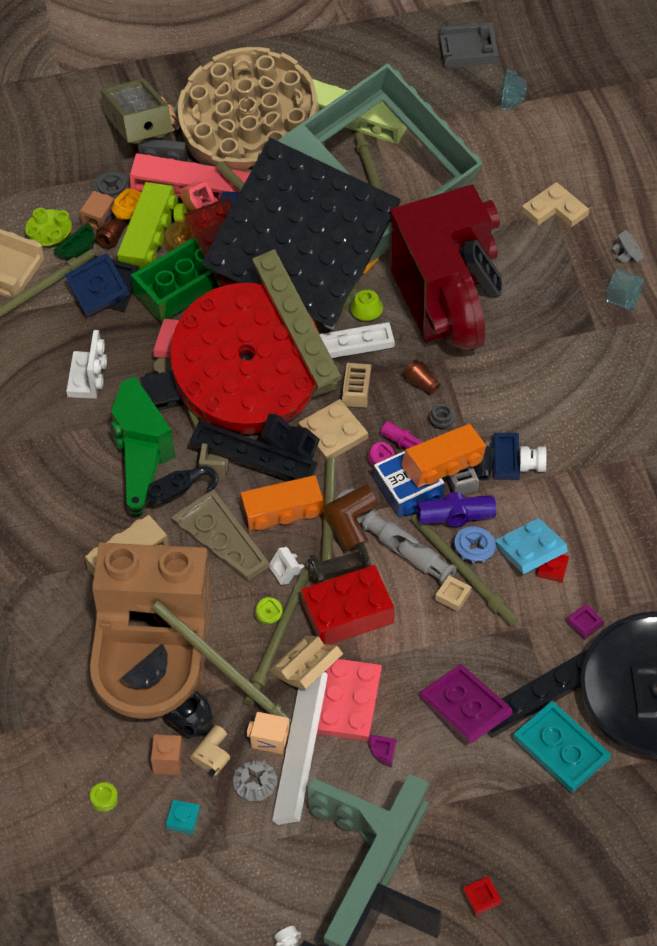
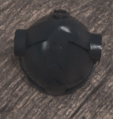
[165,691,213,737]

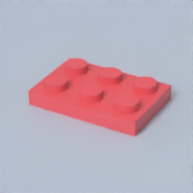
[317,659,382,741]

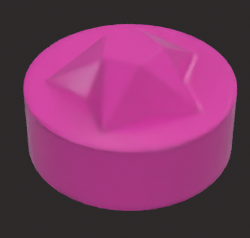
[368,442,395,466]

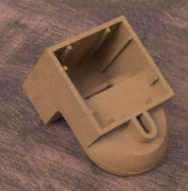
[90,542,213,719]

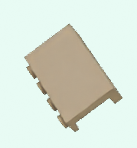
[0,229,44,299]

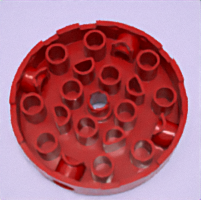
[171,283,319,434]

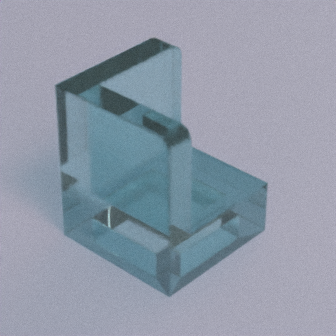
[606,269,644,311]

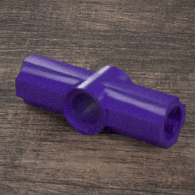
[415,492,497,527]

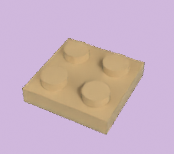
[298,399,368,461]

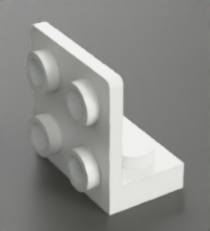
[66,330,107,399]

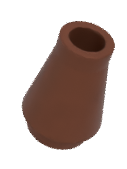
[95,217,127,249]
[403,359,440,395]

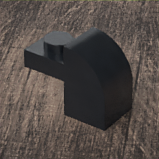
[260,413,320,460]

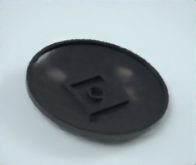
[580,611,657,759]

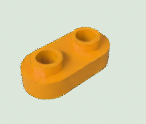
[111,189,141,220]

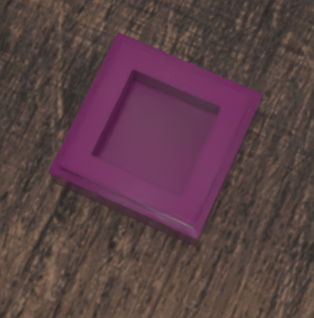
[566,604,604,640]

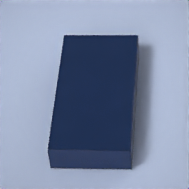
[493,433,520,480]

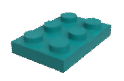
[513,701,612,793]

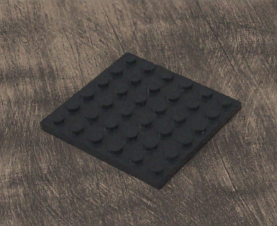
[201,137,401,330]

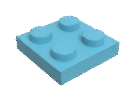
[495,518,568,574]

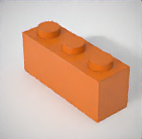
[401,424,486,487]
[241,475,324,531]

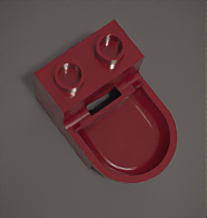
[390,184,500,351]

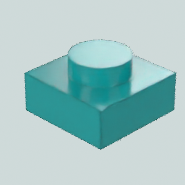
[166,800,201,835]

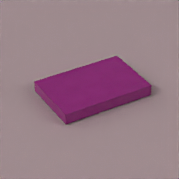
[419,664,513,744]

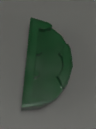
[54,222,95,259]

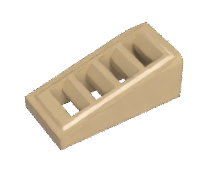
[342,363,371,408]

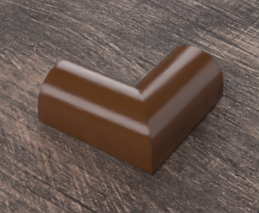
[321,483,379,554]

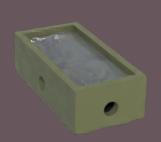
[100,78,173,144]

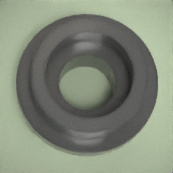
[430,404,455,428]

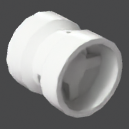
[519,446,546,472]

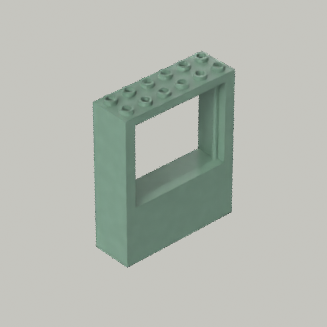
[257,63,483,264]

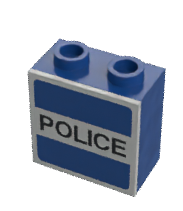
[374,451,444,518]

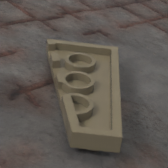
[171,489,271,581]

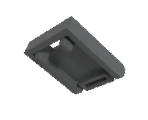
[439,23,499,68]

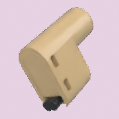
[190,725,230,777]

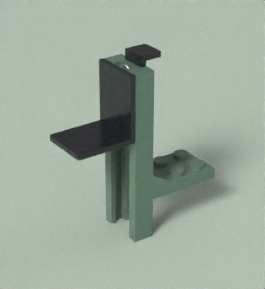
[300,774,441,946]

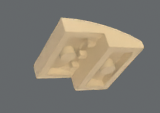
[269,636,343,689]

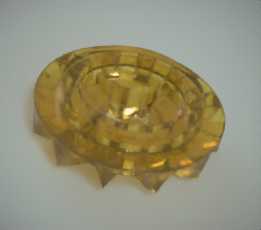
[165,220,203,250]

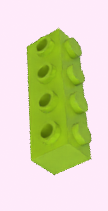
[117,182,178,269]

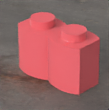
[180,182,224,232]

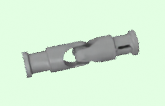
[362,509,457,585]

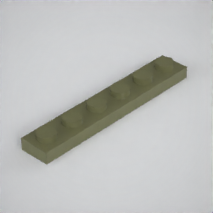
[252,249,341,389]

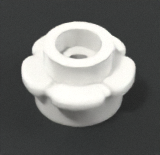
[274,926,302,946]

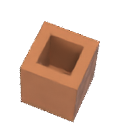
[80,191,115,231]
[151,734,184,776]

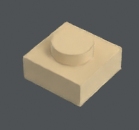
[435,576,472,611]

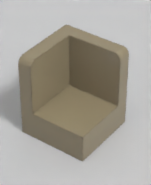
[199,443,229,482]

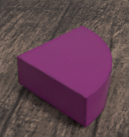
[369,734,397,767]

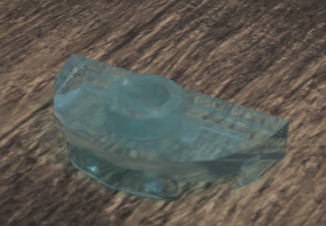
[501,69,527,108]

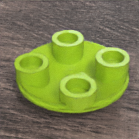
[25,208,72,246]

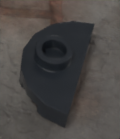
[119,644,168,689]

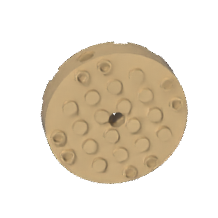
[178,47,319,172]

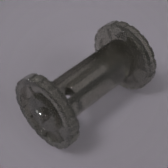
[307,543,371,585]

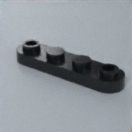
[461,240,502,297]

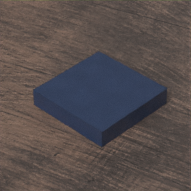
[65,253,130,317]

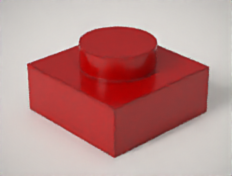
[537,554,569,583]
[463,876,501,916]

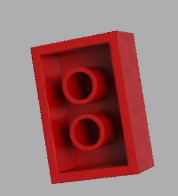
[301,565,394,645]

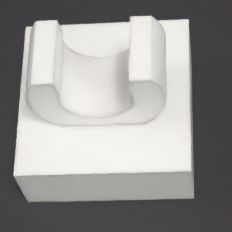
[269,547,304,585]

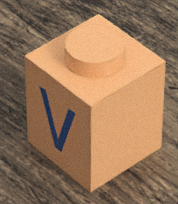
[247,712,290,754]

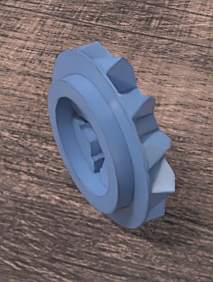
[454,526,496,563]

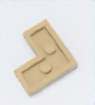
[522,182,589,227]

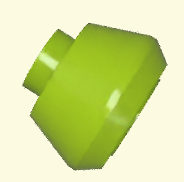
[350,290,383,321]

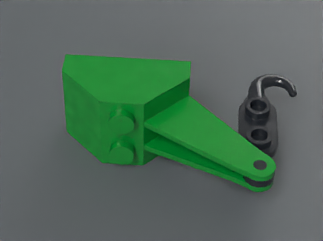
[110,376,219,515]

